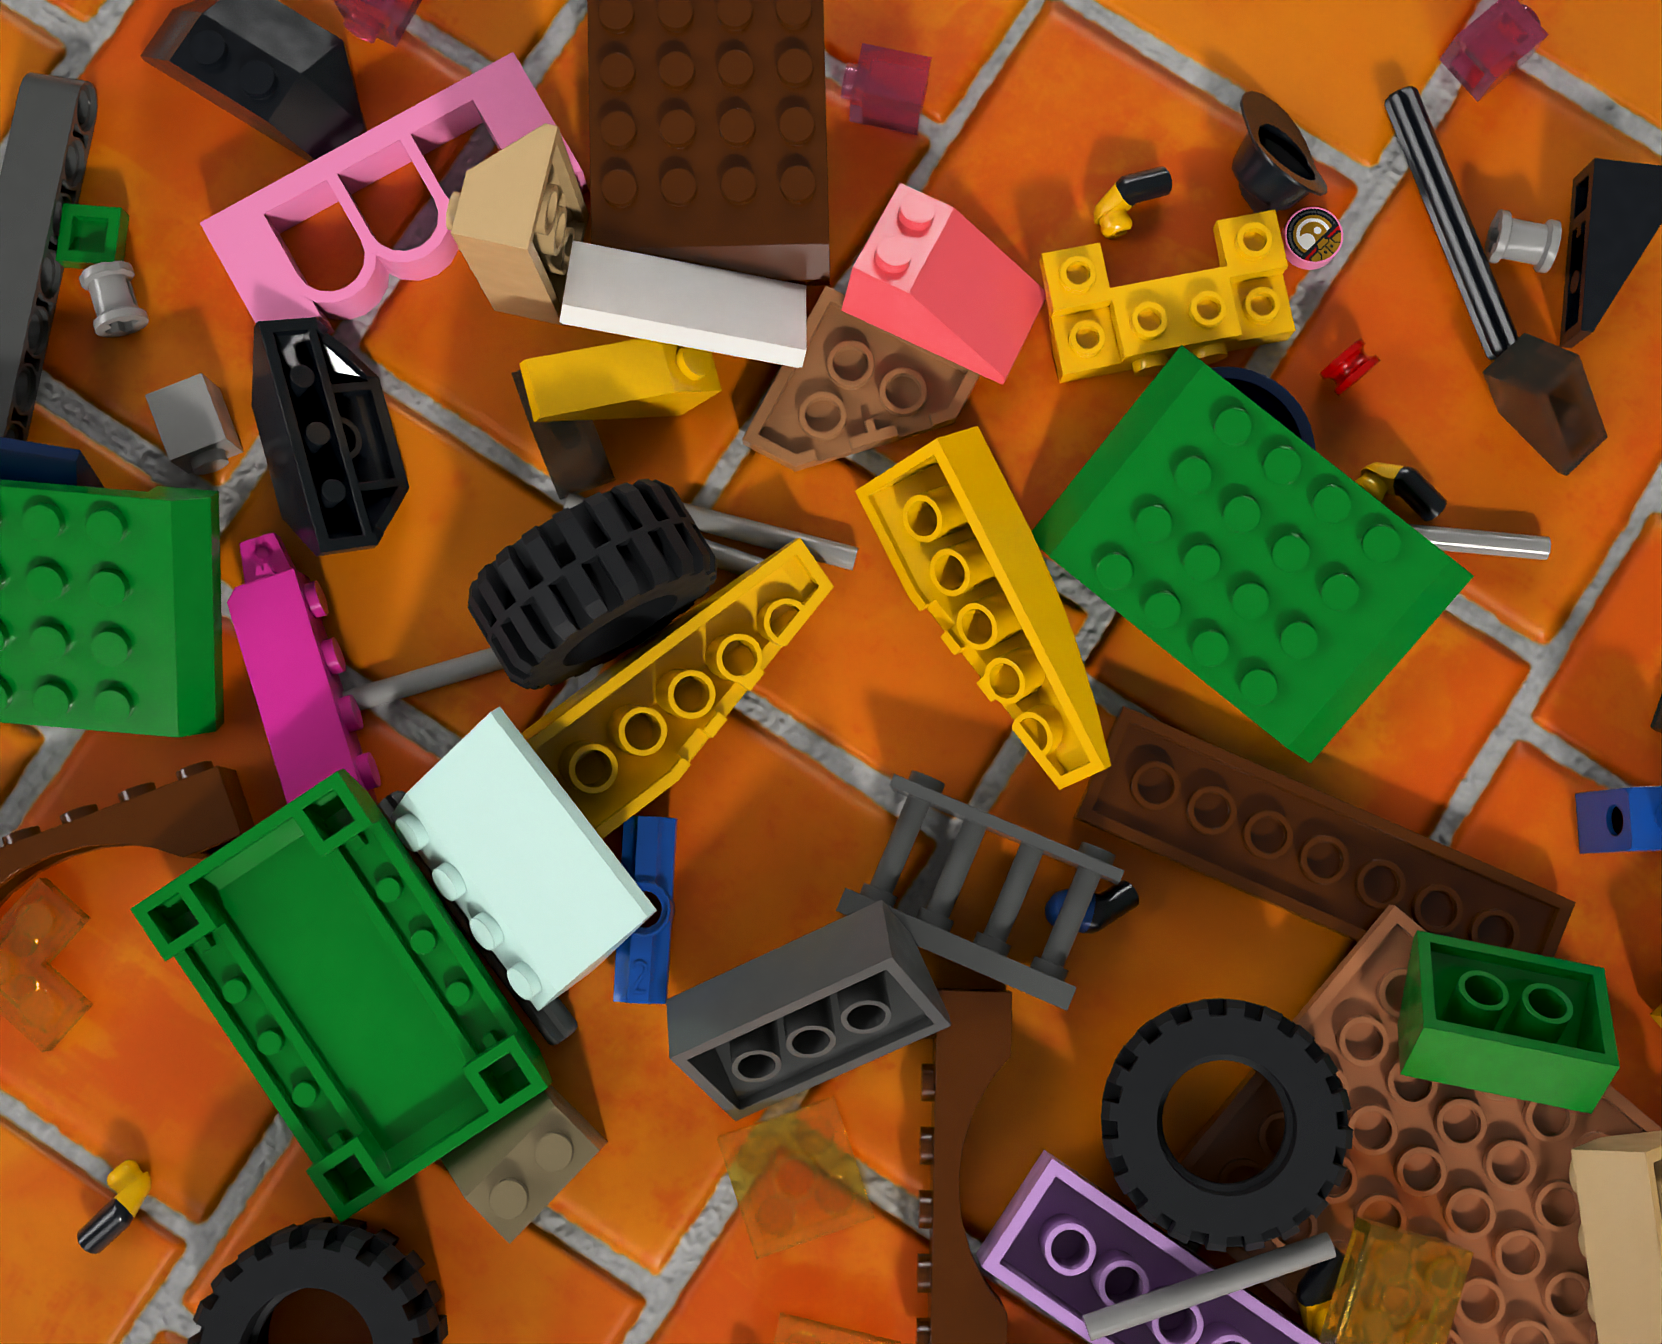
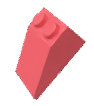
[841,183,1046,385]

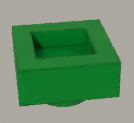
[55,203,130,269]

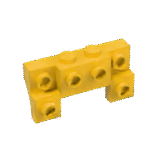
[1039,210,1296,383]

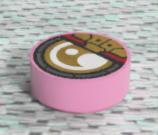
[1281,207,1343,270]

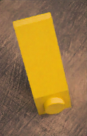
[519,338,722,422]

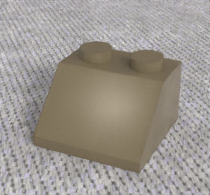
[440,1084,608,1244]

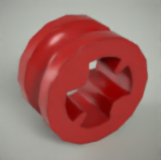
[1319,338,1381,396]

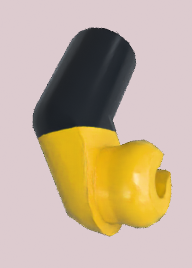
[1094,166,1172,239]
[1355,462,1447,521]
[77,1160,151,1254]
[1296,1247,1354,1344]

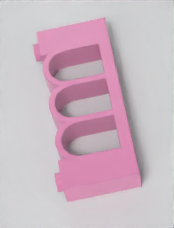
[200,52,589,335]

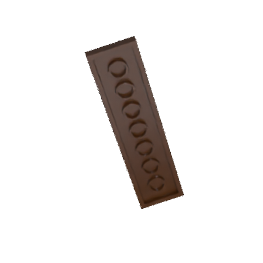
[1074,706,1576,958]

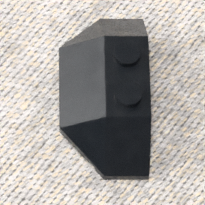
[140,0,367,162]
[251,317,409,556]

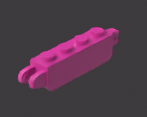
[227,532,381,804]

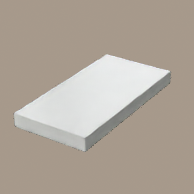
[559,240,807,368]

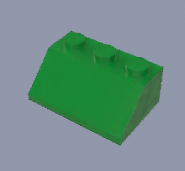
[1397,930,1620,1114]

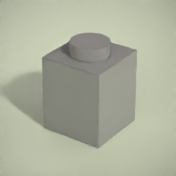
[145,373,244,475]

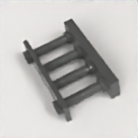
[836,770,1124,1010]

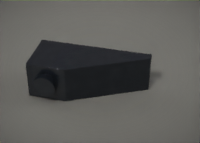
[1560,158,1662,348]

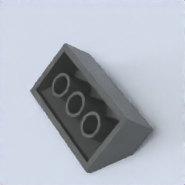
[666,900,951,1121]

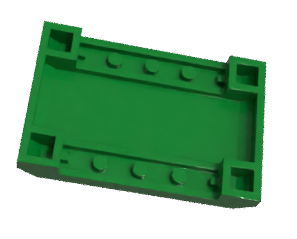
[1032,345,1474,763]
[0,479,224,737]
[130,769,553,1223]

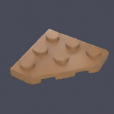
[742,286,980,472]

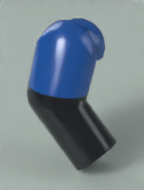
[1045,880,1139,934]

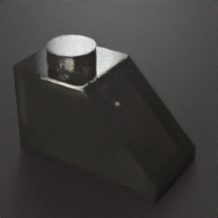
[1482,333,1608,476]
[512,370,616,500]

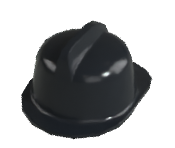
[1231,91,1327,213]

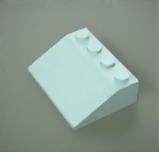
[390,706,657,1011]

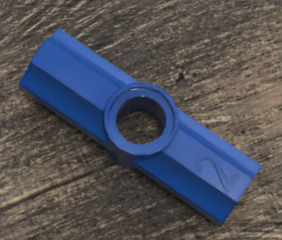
[613,816,678,1004]

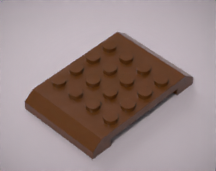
[587,0,830,286]

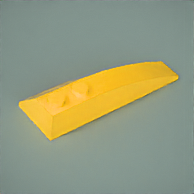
[855,426,1111,790]
[521,538,834,839]

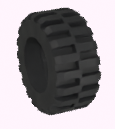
[468,479,717,690]
[1101,998,1353,1252]
[188,1217,448,1344]

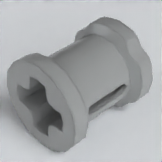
[1485,209,1562,273]
[79,261,149,338]

